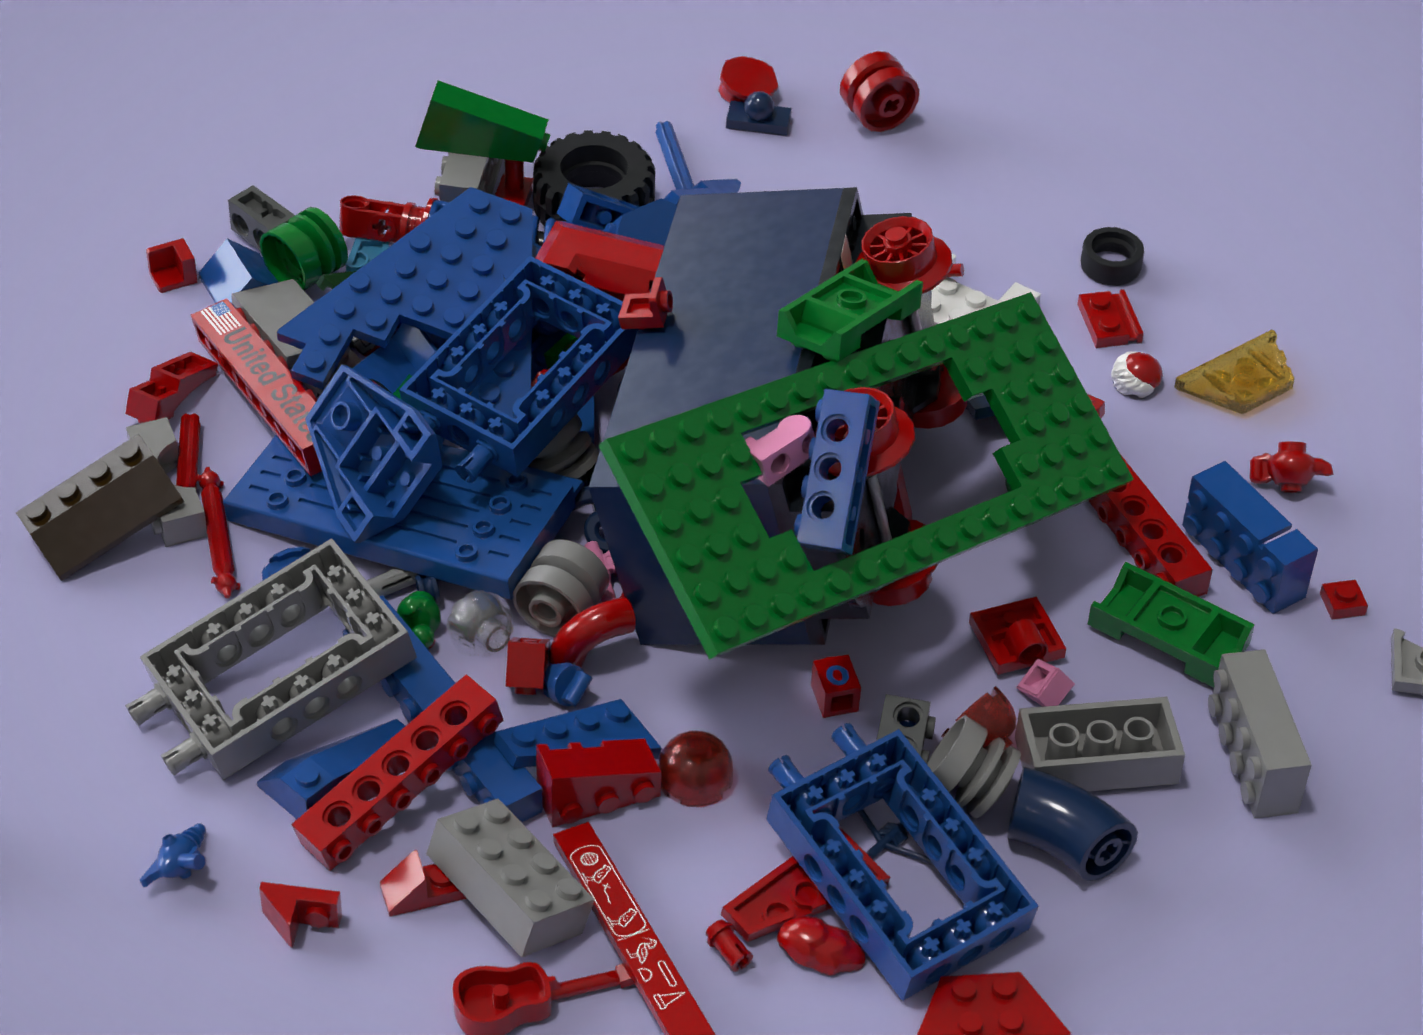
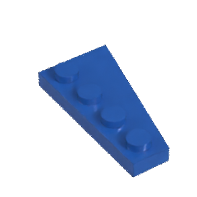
[493,699,662,768]

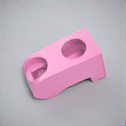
[745,415,815,487]

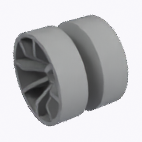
[513,539,609,638]

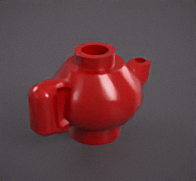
[1249,441,1334,493]

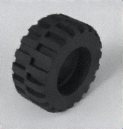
[533,130,655,227]

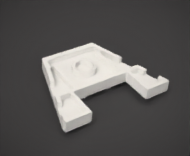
[931,254,1041,326]

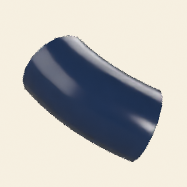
[1007,767,1138,881]

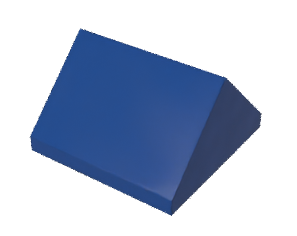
[199,238,278,308]

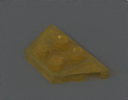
[1174,329,1295,415]

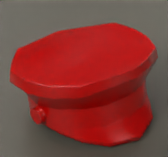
[718,56,779,102]

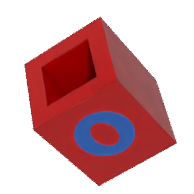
[811,654,861,718]

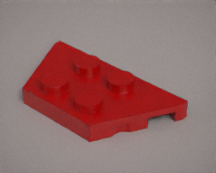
[917,972,1071,1035]

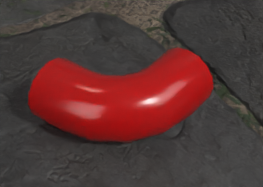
[548,597,636,667]

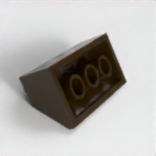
[16,434,185,581]

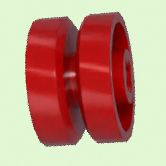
[840,51,920,132]

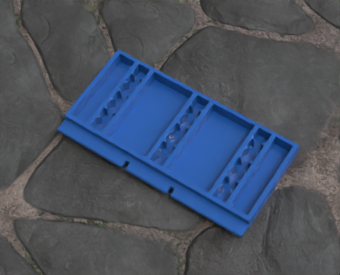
[223,435,584,600]

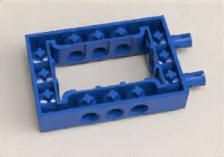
[399,256,638,483]
[766,723,1039,1001]

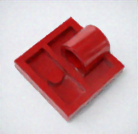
[969,596,1066,675]

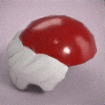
[1111,351,1163,398]

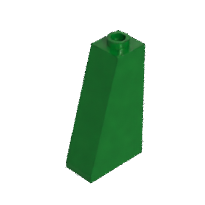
[415,80,551,163]

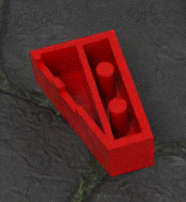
[536,738,661,828]

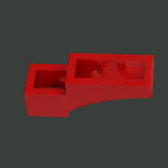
[125,352,218,424]

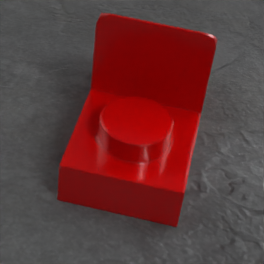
[380,850,467,917]
[259,882,342,948]

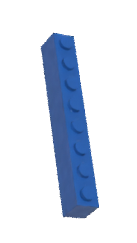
[343,595,543,823]

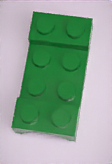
[777,259,923,361]
[1087,562,1255,687]

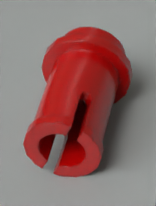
[705,919,753,972]

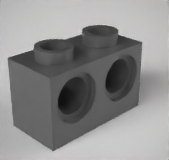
[228,185,295,251]
[876,694,936,764]

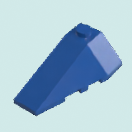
[257,719,405,819]

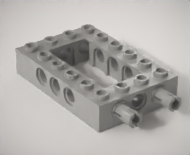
[125,538,417,780]

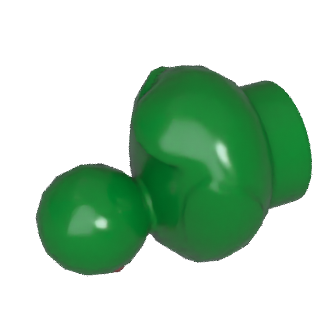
[396,591,441,649]

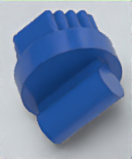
[543,663,593,707]

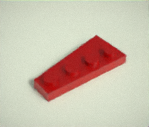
[720,827,891,942]

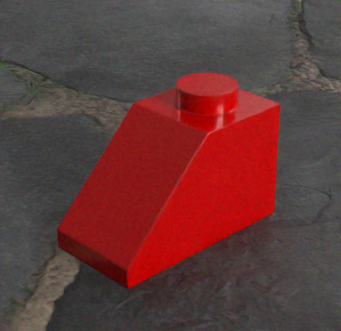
[505,637,550,695]

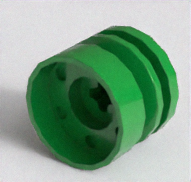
[260,206,348,291]

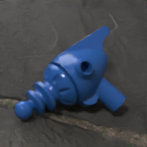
[139,823,206,887]

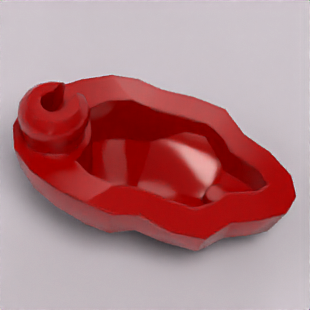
[777,916,865,976]

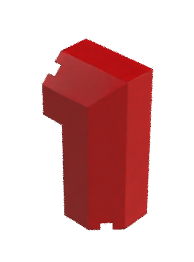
[536,220,664,301]

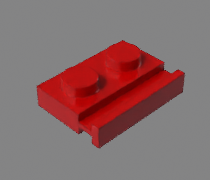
[1077,289,1144,348]

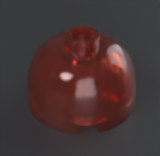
[941,687,1017,751]
[658,730,733,807]

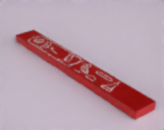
[553,821,715,1035]

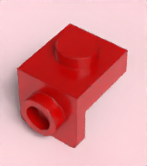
[618,277,673,329]

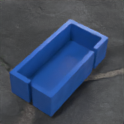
[1182,461,1318,614]

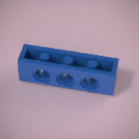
[557,183,640,231]
[794,389,880,555]

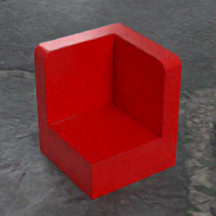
[146,238,198,293]

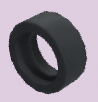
[1080,227,1144,285]

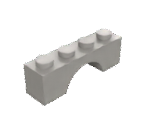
[122,417,208,547]

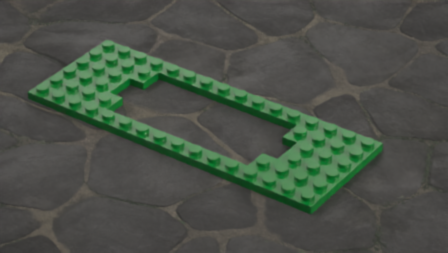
[598,292,1134,660]

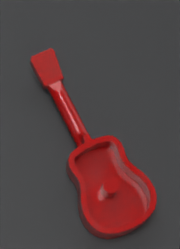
[452,962,635,1035]

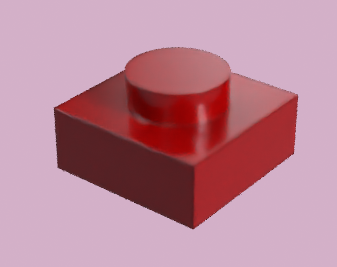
[1320,579,1368,620]

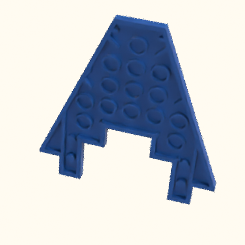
[277,187,533,418]

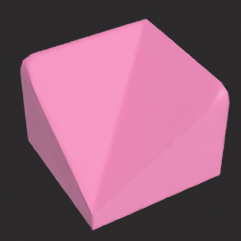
[1016,659,1075,707]

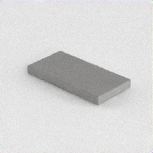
[232,279,350,367]

